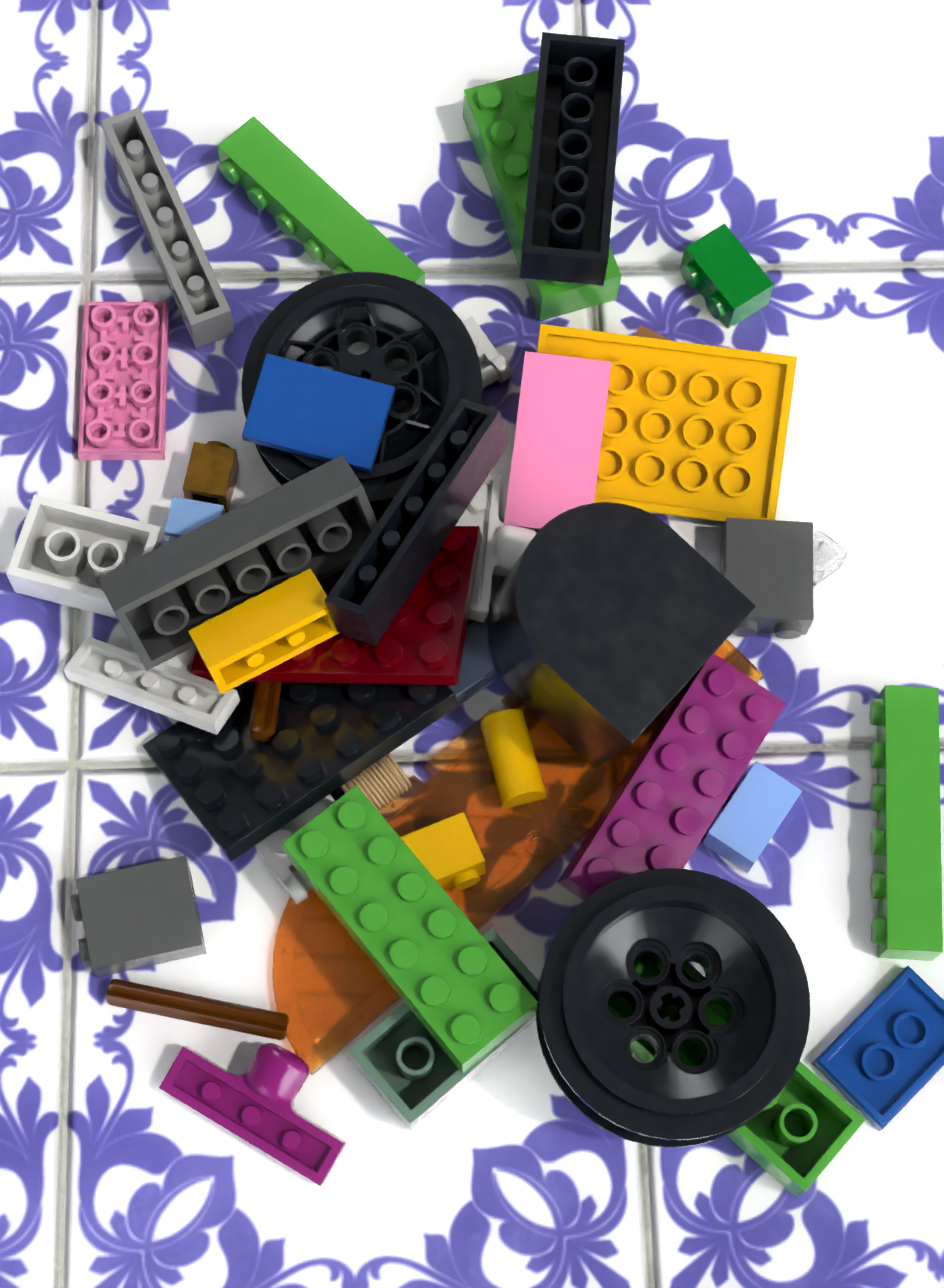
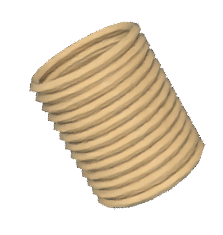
[341,753,412,811]

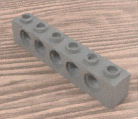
[101,107,235,349]

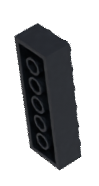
[519,32,625,286]

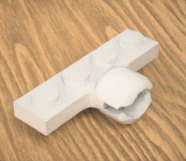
[455,472,537,623]
[64,636,240,735]

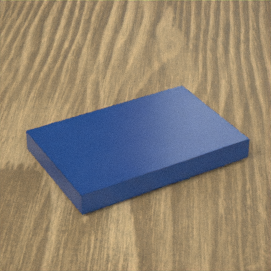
[241,354,395,473]
[812,966,944,1131]

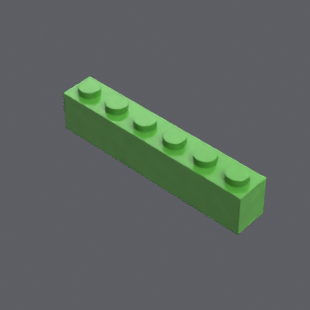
[217,116,425,288]
[869,685,943,961]

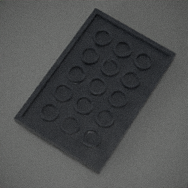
[142,682,459,862]

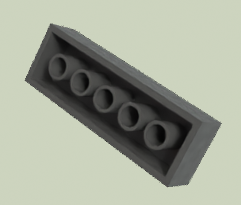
[98,455,377,671]

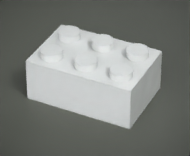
[6,494,165,619]

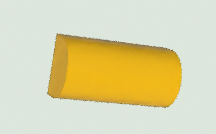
[480,709,546,809]

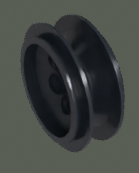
[241,271,483,514]
[536,868,810,1148]

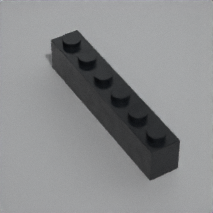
[325,399,509,647]

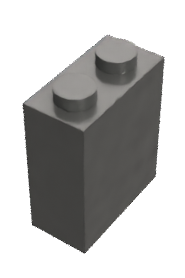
[720,518,814,639]
[71,855,207,977]

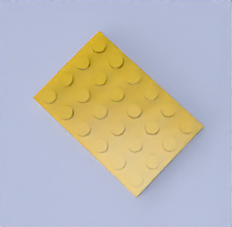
[537,324,797,522]

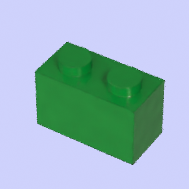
[680,223,774,329]

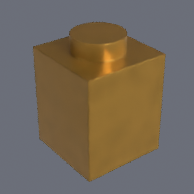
[182,441,239,513]

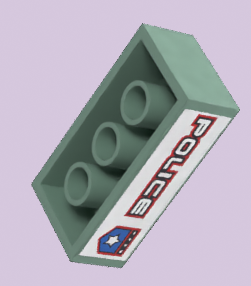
[348,927,539,1131]

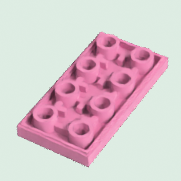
[78,302,170,461]
[504,351,612,529]

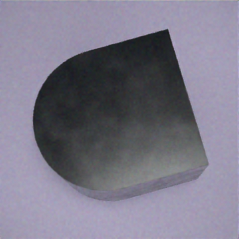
[488,502,756,769]

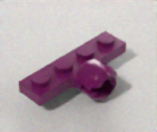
[159,1043,347,1186]

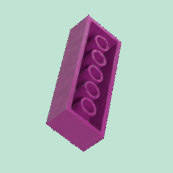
[557,653,786,900]

